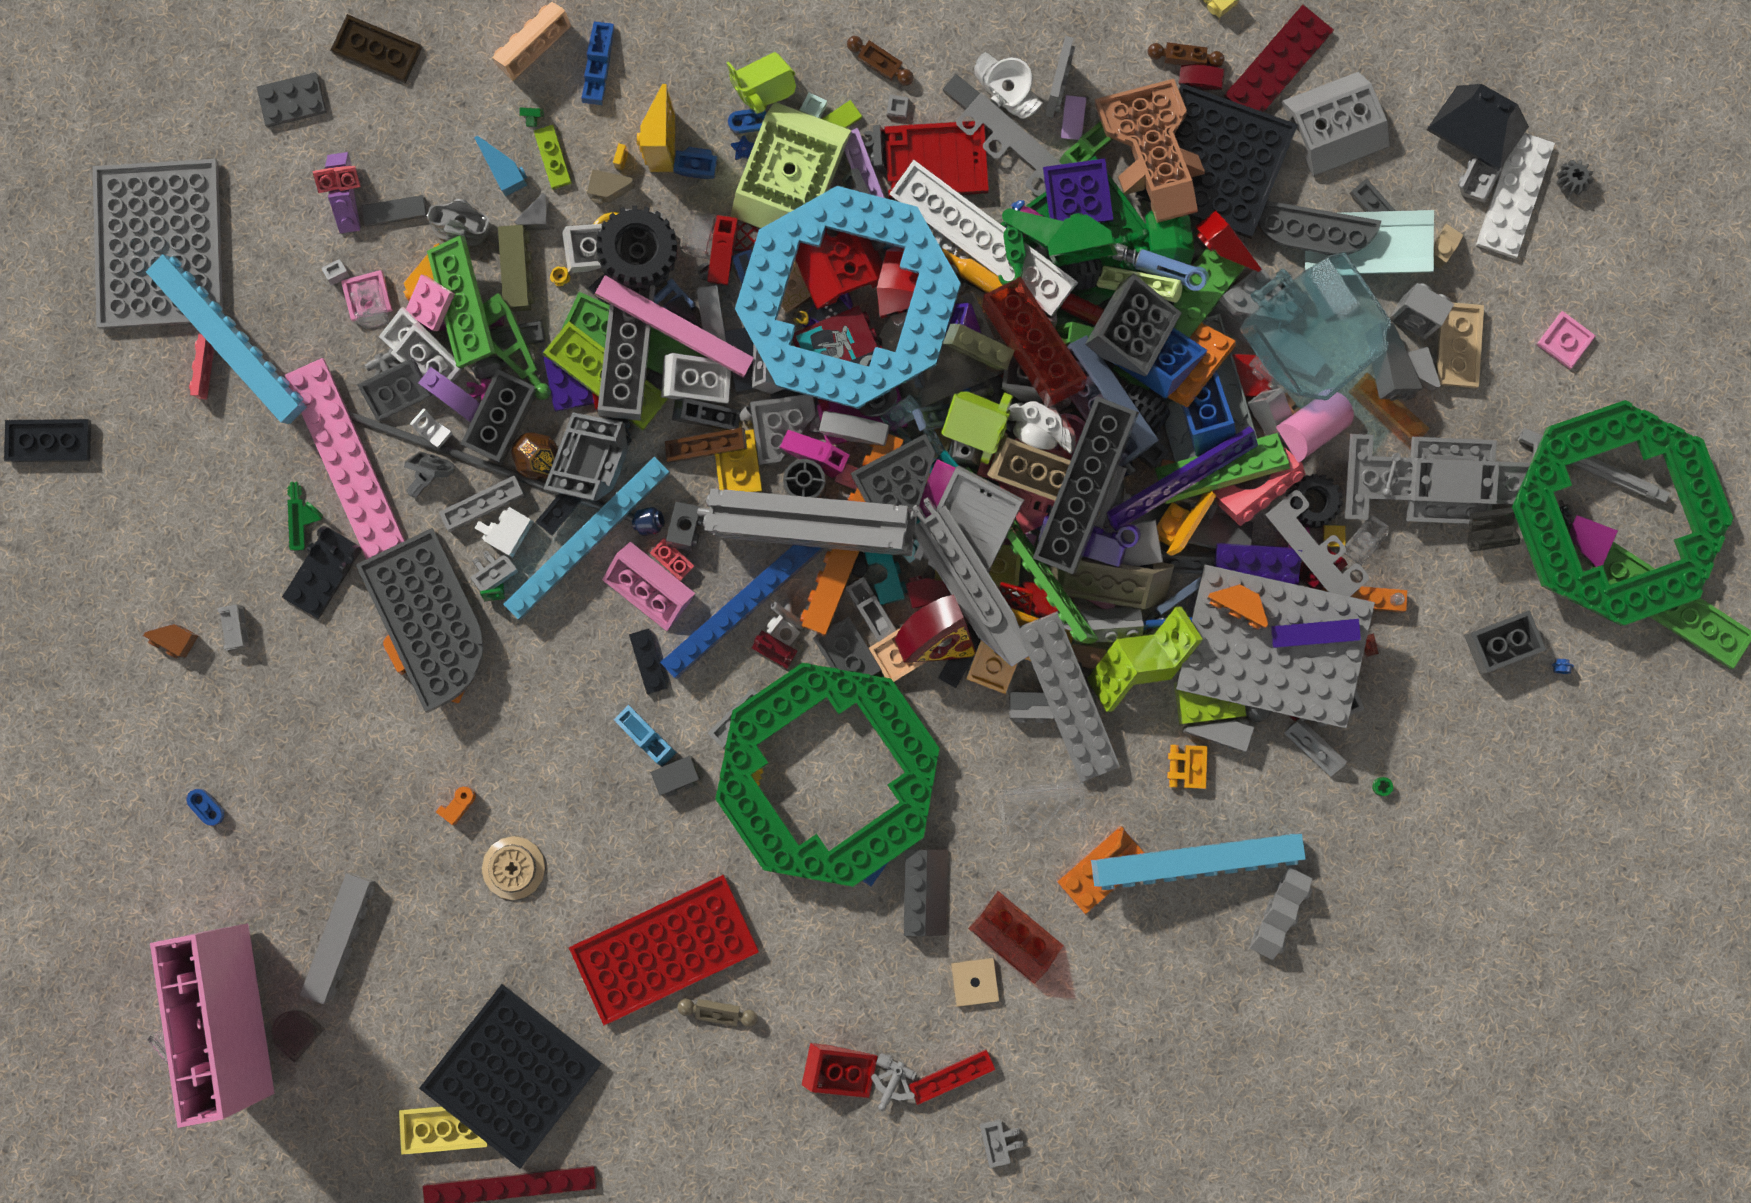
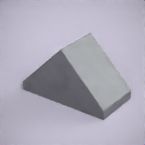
[514,193,549,230]

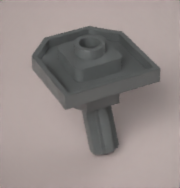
[404,451,456,498]

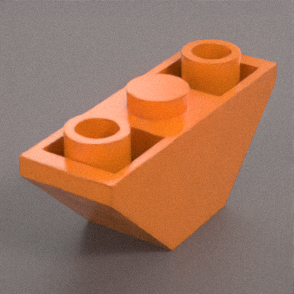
[1207,584,1268,630]

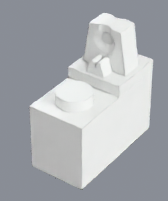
[475,507,534,558]

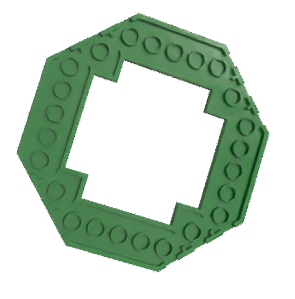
[1512,400,1734,626]
[715,662,940,887]

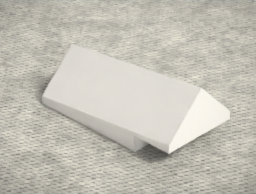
[379,307,462,382]

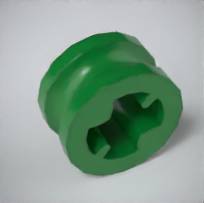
[1372,777,1394,796]

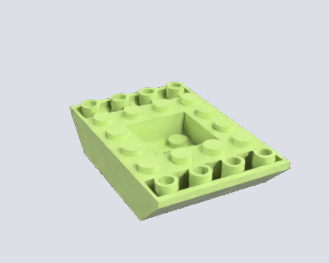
[730,102,851,228]

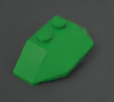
[1145,210,1195,275]

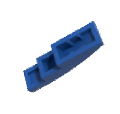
[581,21,614,105]

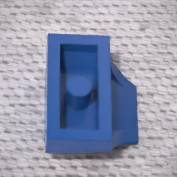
[673,147,718,179]

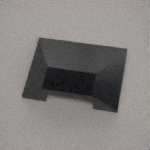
[1427,84,1529,171]

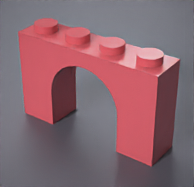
[1212,446,1306,526]

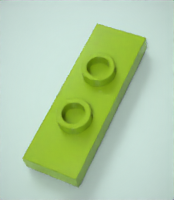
[533,125,572,190]

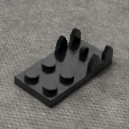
[282,526,362,619]

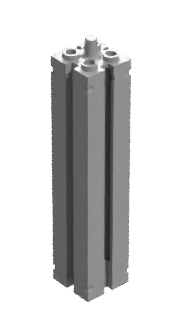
[697,488,917,556]

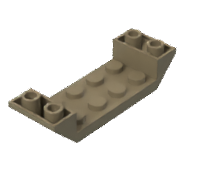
[1047,557,1174,609]

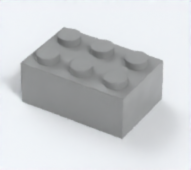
[1389,283,1454,339]

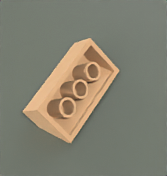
[492,2,571,81]

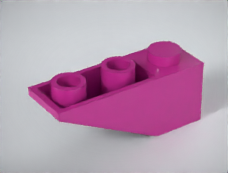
[779,430,850,478]

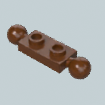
[847,36,914,86]
[1147,42,1225,67]

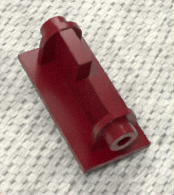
[751,630,798,669]

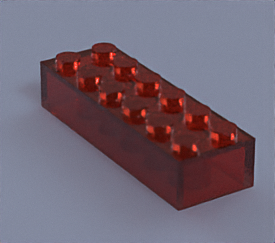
[982,276,1087,408]

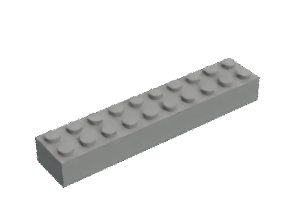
[598,209,663,421]

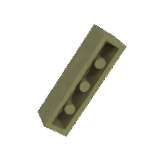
[498,225,535,312]

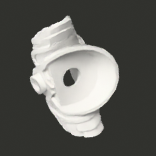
[974,52,1043,118]
[1008,401,1076,454]

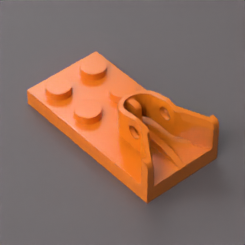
[1057,826,1144,914]

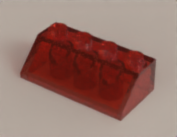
[968,891,1064,984]

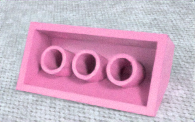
[602,542,695,631]

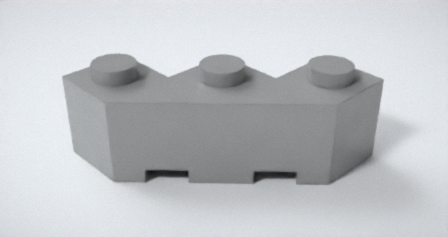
[1250,867,1313,960]

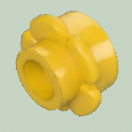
[550,266,570,287]

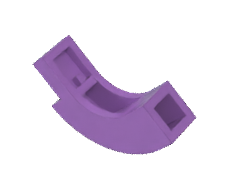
[418,367,480,423]

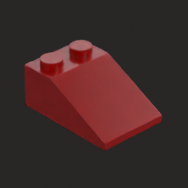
[1196,211,1262,272]
[802,1043,878,1098]

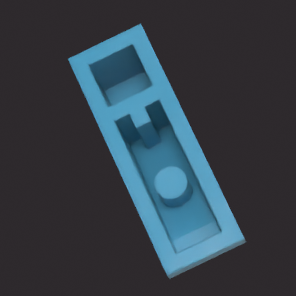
[474,136,528,197]

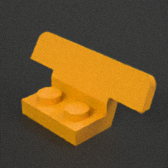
[1157,491,1216,556]

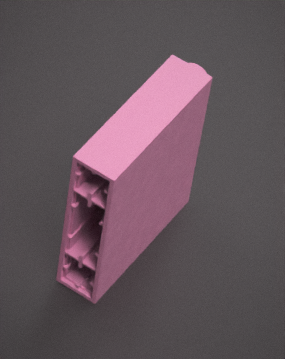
[150,923,275,1128]

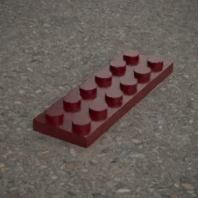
[1224,4,1334,112]

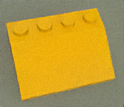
[637,84,675,172]

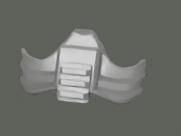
[427,199,490,246]

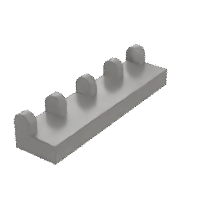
[439,475,526,533]

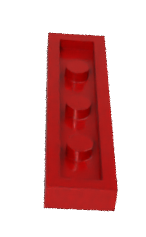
[908,1049,995,1105]

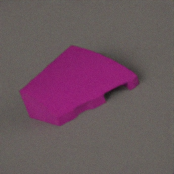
[1569,515,1618,567]

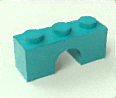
[864,552,907,606]

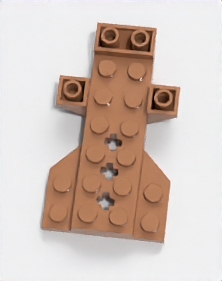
[1095,79,1205,223]

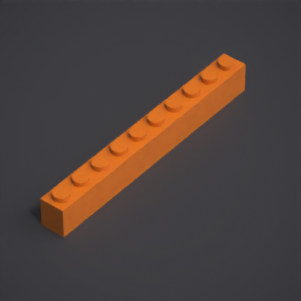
[799,434,904,636]

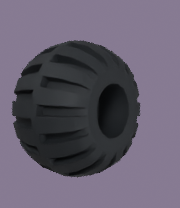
[1058,258,1103,291]

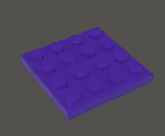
[1214,543,1302,585]

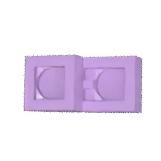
[1061,95,1086,140]

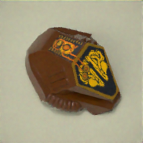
[512,432,559,480]

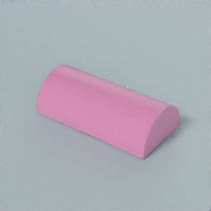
[1276,391,1354,462]

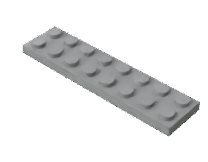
[1018,612,1120,782]

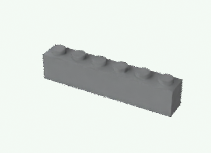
[300,873,375,1004]

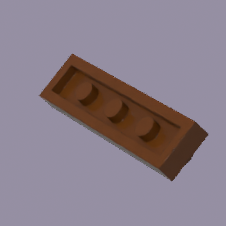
[665,428,747,463]

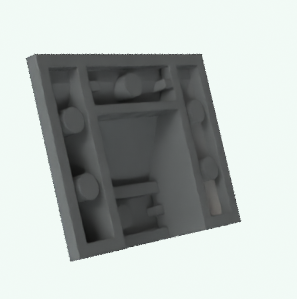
[543,412,628,501]

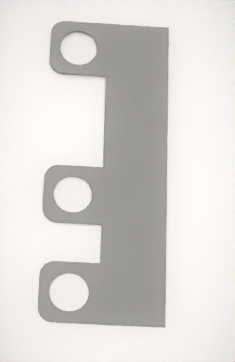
[956,93,1061,196]
[1265,490,1369,597]

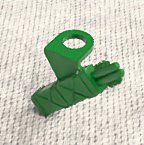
[287,481,323,551]

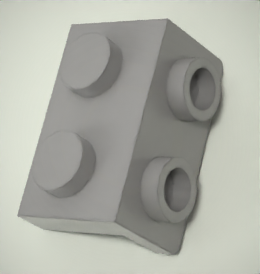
[1458,157,1503,203]

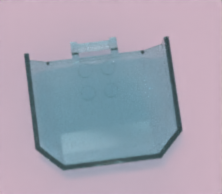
[1240,251,1391,401]

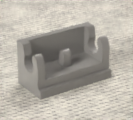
[218,604,249,651]

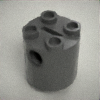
[783,459,827,498]

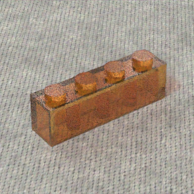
[1348,372,1430,448]

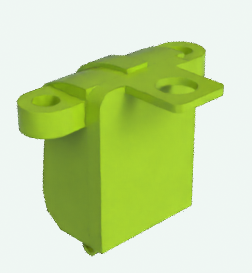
[726,52,796,114]
[942,392,1013,465]

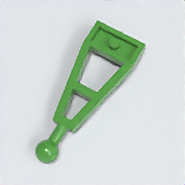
[483,293,551,400]

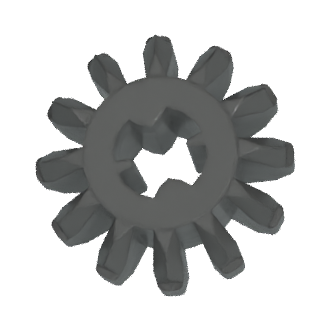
[1556,159,1594,195]

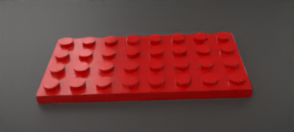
[568,874,759,1026]

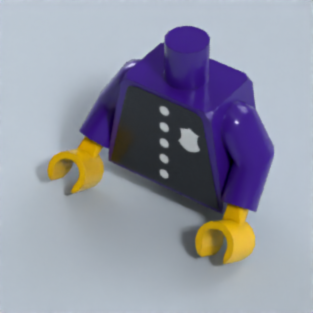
[793,293,853,328]

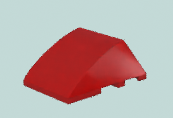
[877,246,952,318]

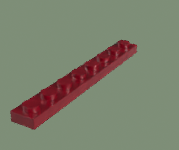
[423,1165,597,1203]

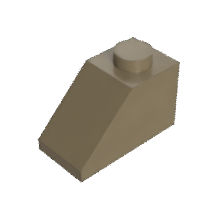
[587,169,635,204]

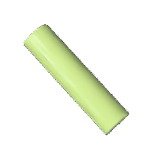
[1097,266,1182,303]

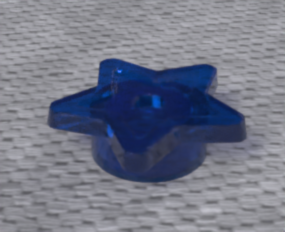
[731,135,755,160]

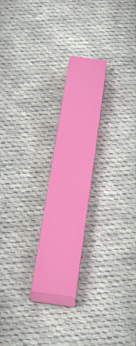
[595,275,754,377]

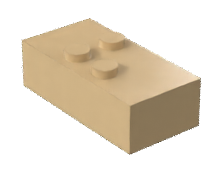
[987,436,1071,501]

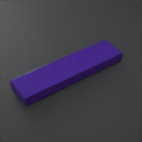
[1271,619,1361,648]

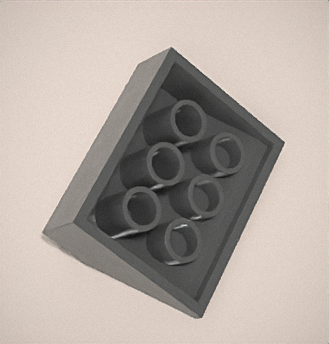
[1085,273,1181,376]

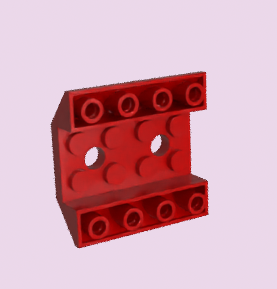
[794,228,883,309]

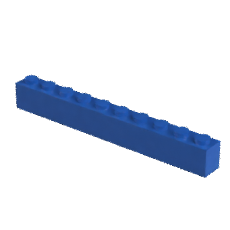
[660,545,825,679]

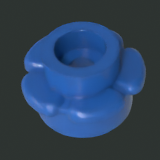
[1552,659,1574,674]

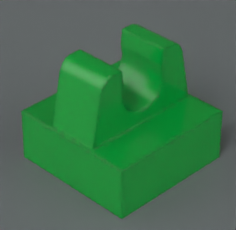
[519,107,544,127]

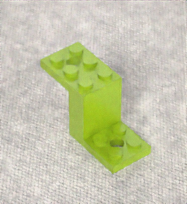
[1087,607,1203,712]

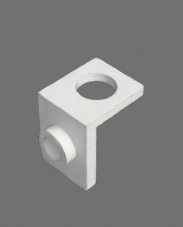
[410,408,452,449]
[767,615,800,646]

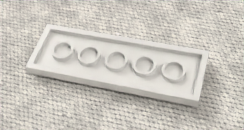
[1476,133,1555,259]

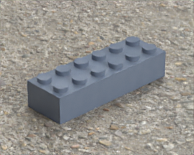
[1048,335,1159,467]

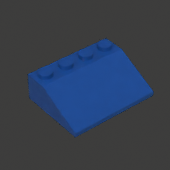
[1112,328,1208,399]

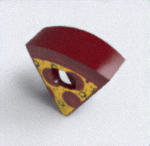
[895,594,976,663]

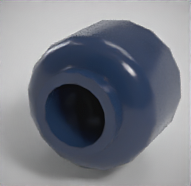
[632,507,665,536]

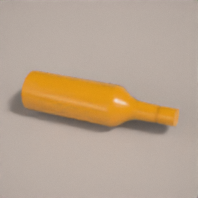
[942,248,1011,302]

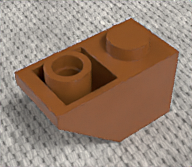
[143,624,198,659]

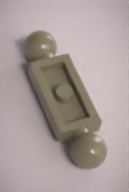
[677,999,758,1027]

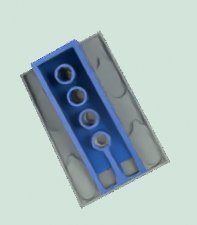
[1154,313,1257,462]

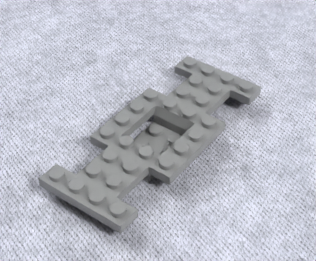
[1345,434,1540,524]

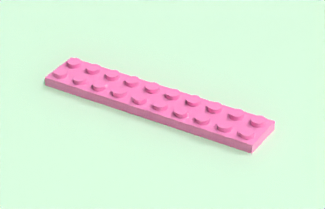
[285,358,406,559]

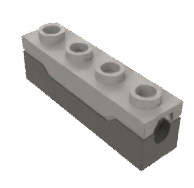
[1009,692,1096,723]

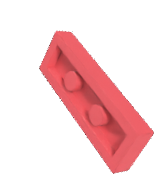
[189,334,214,400]

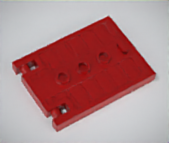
[884,121,989,199]

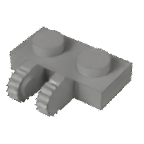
[470,551,518,591]
[980,1119,1024,1168]

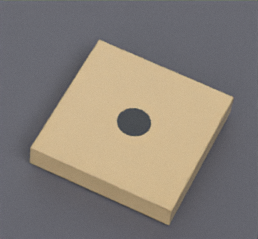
[951,958,999,1006]

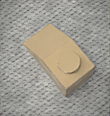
[1434,224,1463,269]

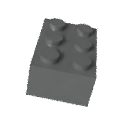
[1464,610,1546,674]

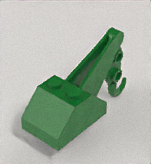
[998,208,1118,287]

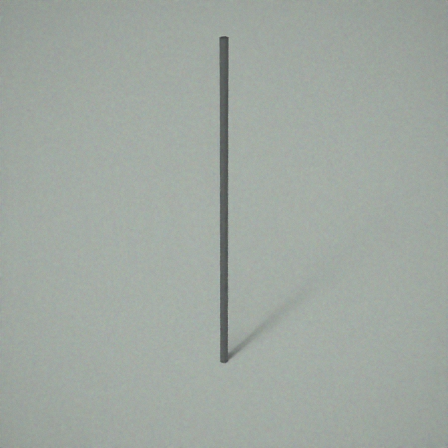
[348,411,635,522]

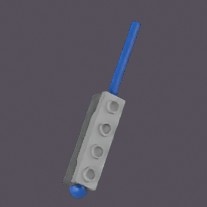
[1058,607,1192,645]

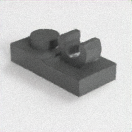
[864,124,887,171]

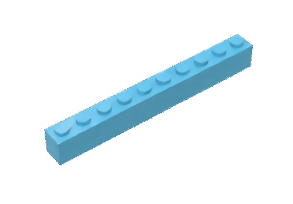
[146,254,307,424]
[503,457,670,619]
[1091,834,1305,890]

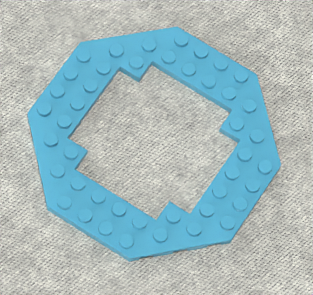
[735,186,961,409]

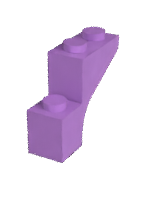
[325,152,360,233]

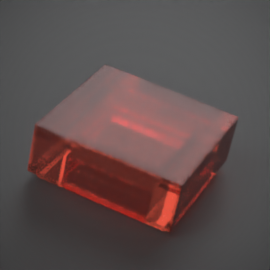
[1364,633,1379,657]

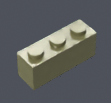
[943,324,1015,370]

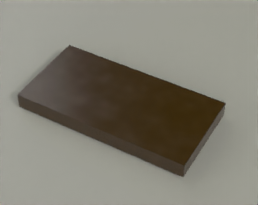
[330,14,422,83]

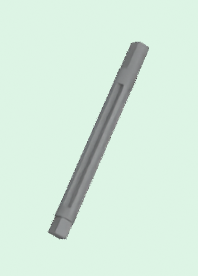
[1518,427,1670,503]

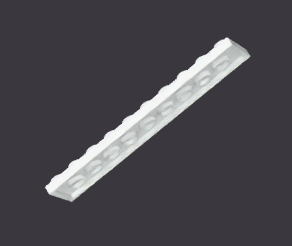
[890,160,1078,317]

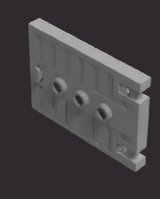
[914,466,1024,573]

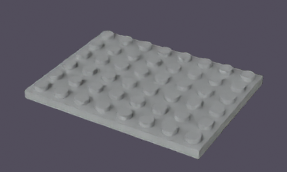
[93,159,223,329]
[1176,565,1375,728]

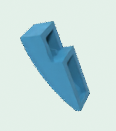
[614,705,677,767]

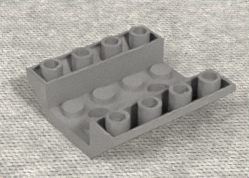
[1282,72,1390,176]

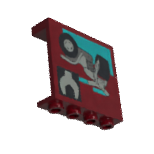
[792,305,883,412]

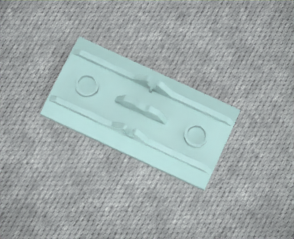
[1305,210,1434,274]

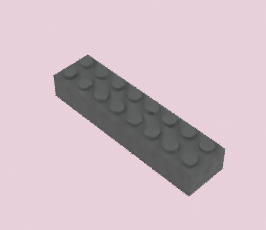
[1033,396,1139,574]

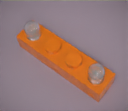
[1321,586,1407,612]

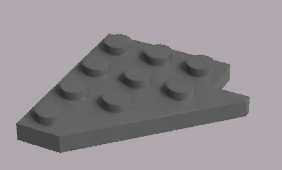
[850,434,935,512]

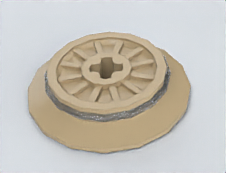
[482,836,545,900]

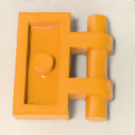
[1167,745,1207,789]

